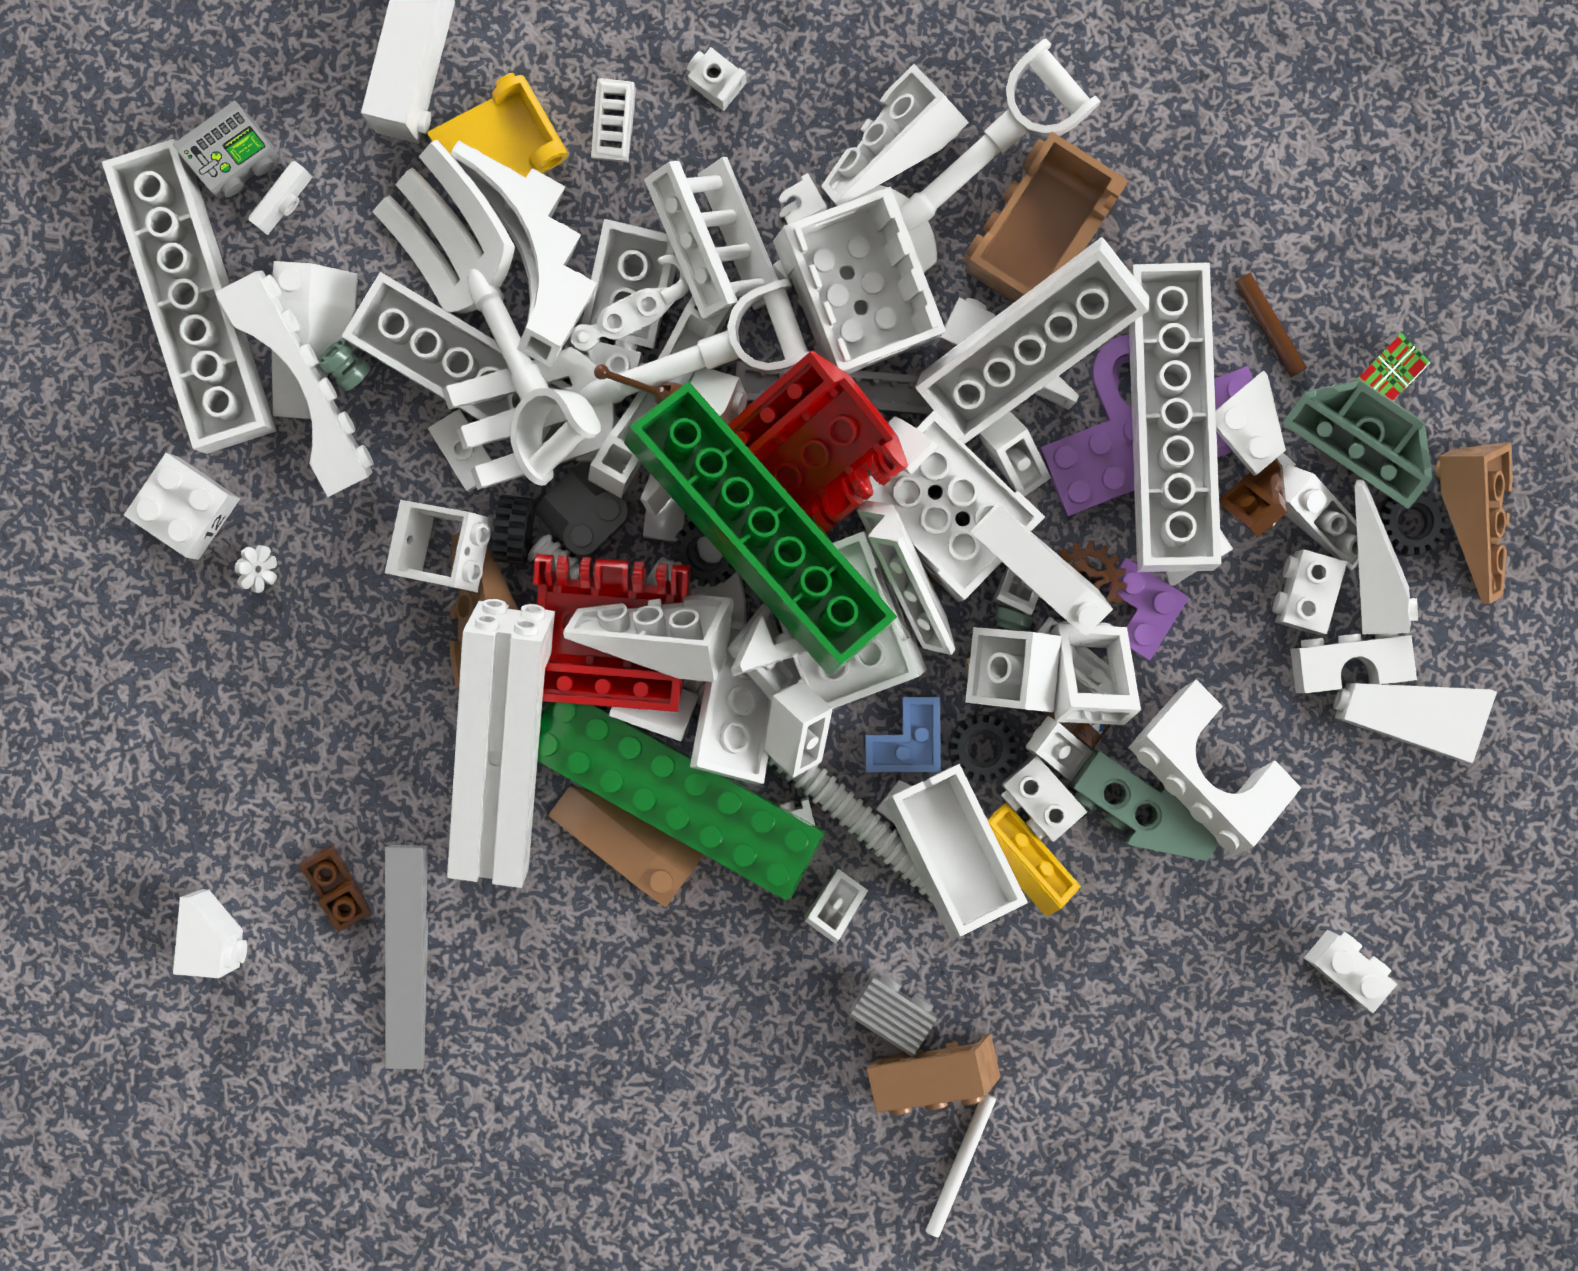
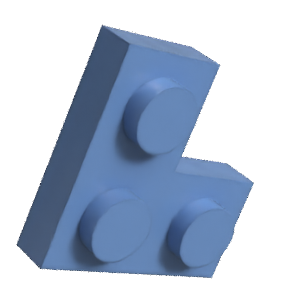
[865,697,941,773]

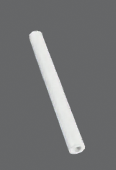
[925,1094,997,1237]

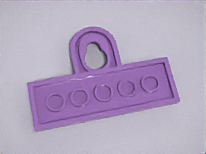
[1039,335,1253,517]

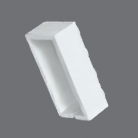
[884,764,1028,939]

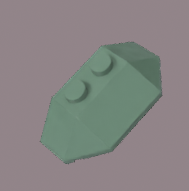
[1282,379,1433,509]

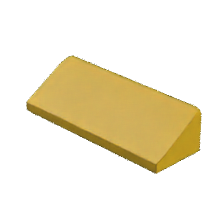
[987,802,1081,916]

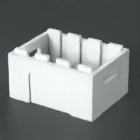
[773,186,946,374]
[859,410,1045,603]
[779,531,927,709]

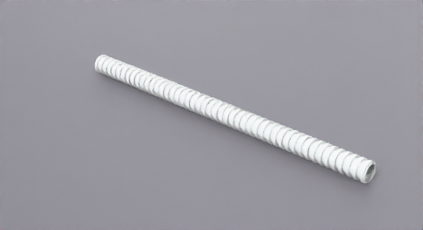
[528,534,932,902]

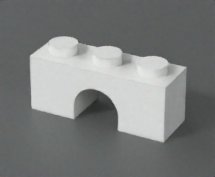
[1290,633,1417,693]

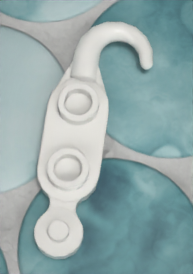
[570,255,690,351]

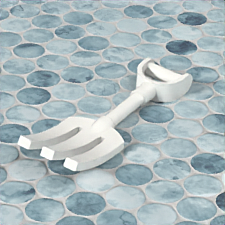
[773,38,1101,315]
[373,140,601,486]
[442,279,809,490]

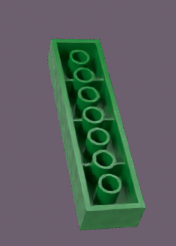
[624,381,897,677]
[537,702,827,901]

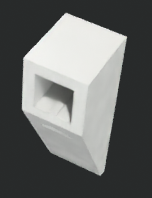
[1283,464,1359,571]

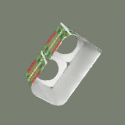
[1356,332,1430,401]

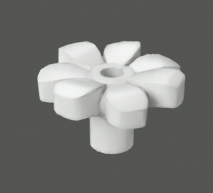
[235,545,277,593]

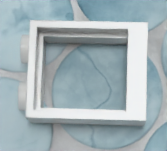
[385,500,493,592]
[1048,621,1141,725]

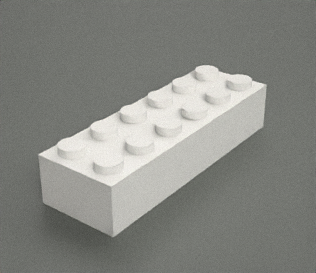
[915,237,1149,444]
[341,272,571,442]

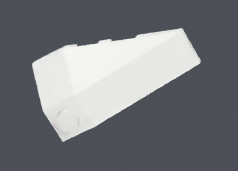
[821,64,969,206]
[272,261,358,419]
[563,595,733,682]

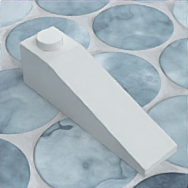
[936,297,1079,410]
[640,368,747,516]
[1354,479,1418,634]
[971,503,1113,636]

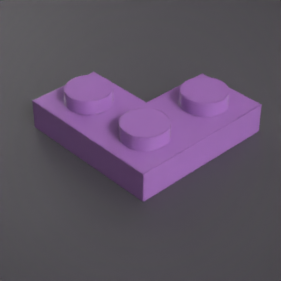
[1105,558,1189,660]

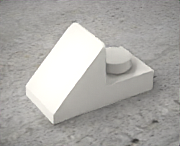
[731,616,807,677]
[1026,716,1093,781]

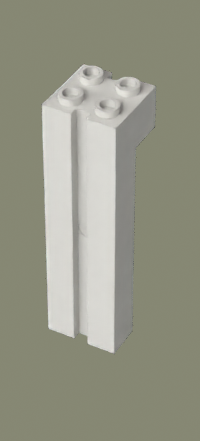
[447,599,555,888]

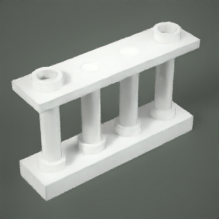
[644,157,778,319]

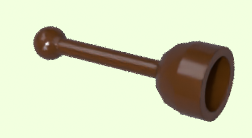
[594,364,683,405]

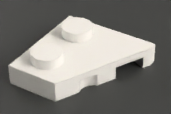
[1215,371,1286,476]

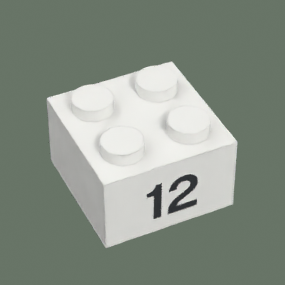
[124,453,240,560]

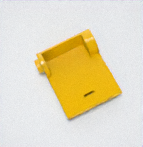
[427,73,569,177]

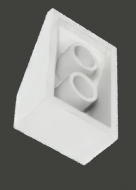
[582,219,677,348]

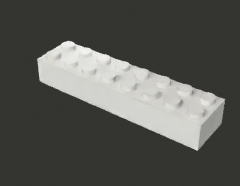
[102,139,277,454]
[1129,263,1221,572]

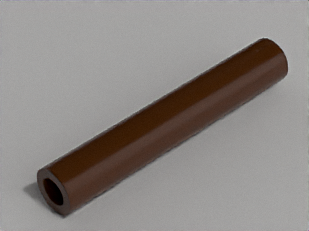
[1234,272,1307,378]

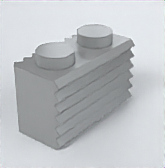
[848,973,937,1057]

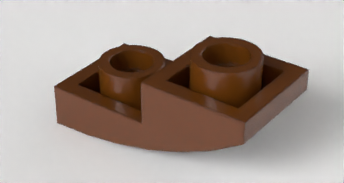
[299,844,371,932]

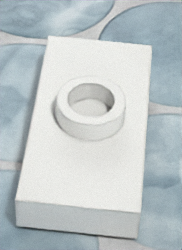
[248,161,313,235]
[428,409,492,492]

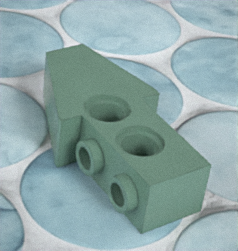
[1069,750,1219,861]

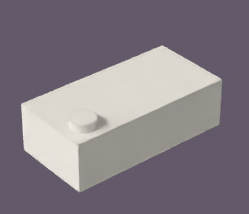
[361,0,455,143]

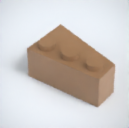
[867,1033,1001,1116]

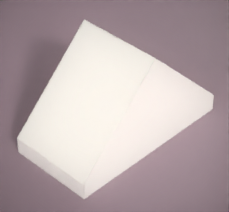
[992,566,1039,616]
[804,869,868,944]

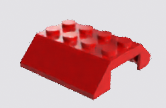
[727,350,908,532]
[533,554,691,712]

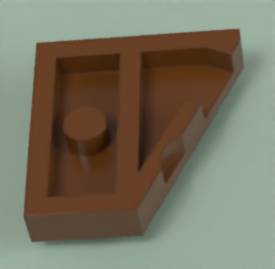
[1219,458,1287,537]

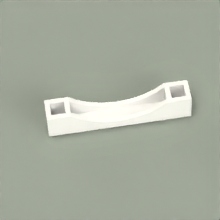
[215,270,374,497]
[588,296,733,498]

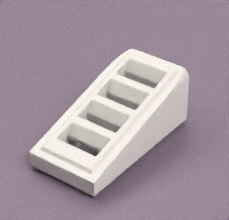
[591,78,636,163]

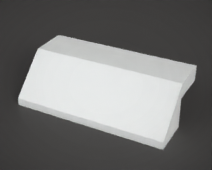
[857,500,956,655]

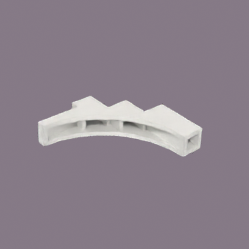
[451,141,597,368]

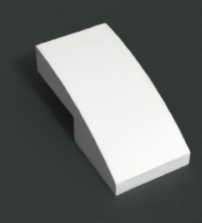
[888,416,938,474]

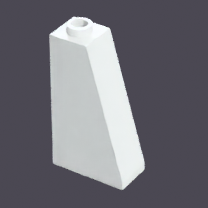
[1333,683,1497,763]

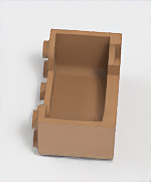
[962,132,1129,302]

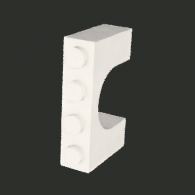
[1128,679,1301,856]

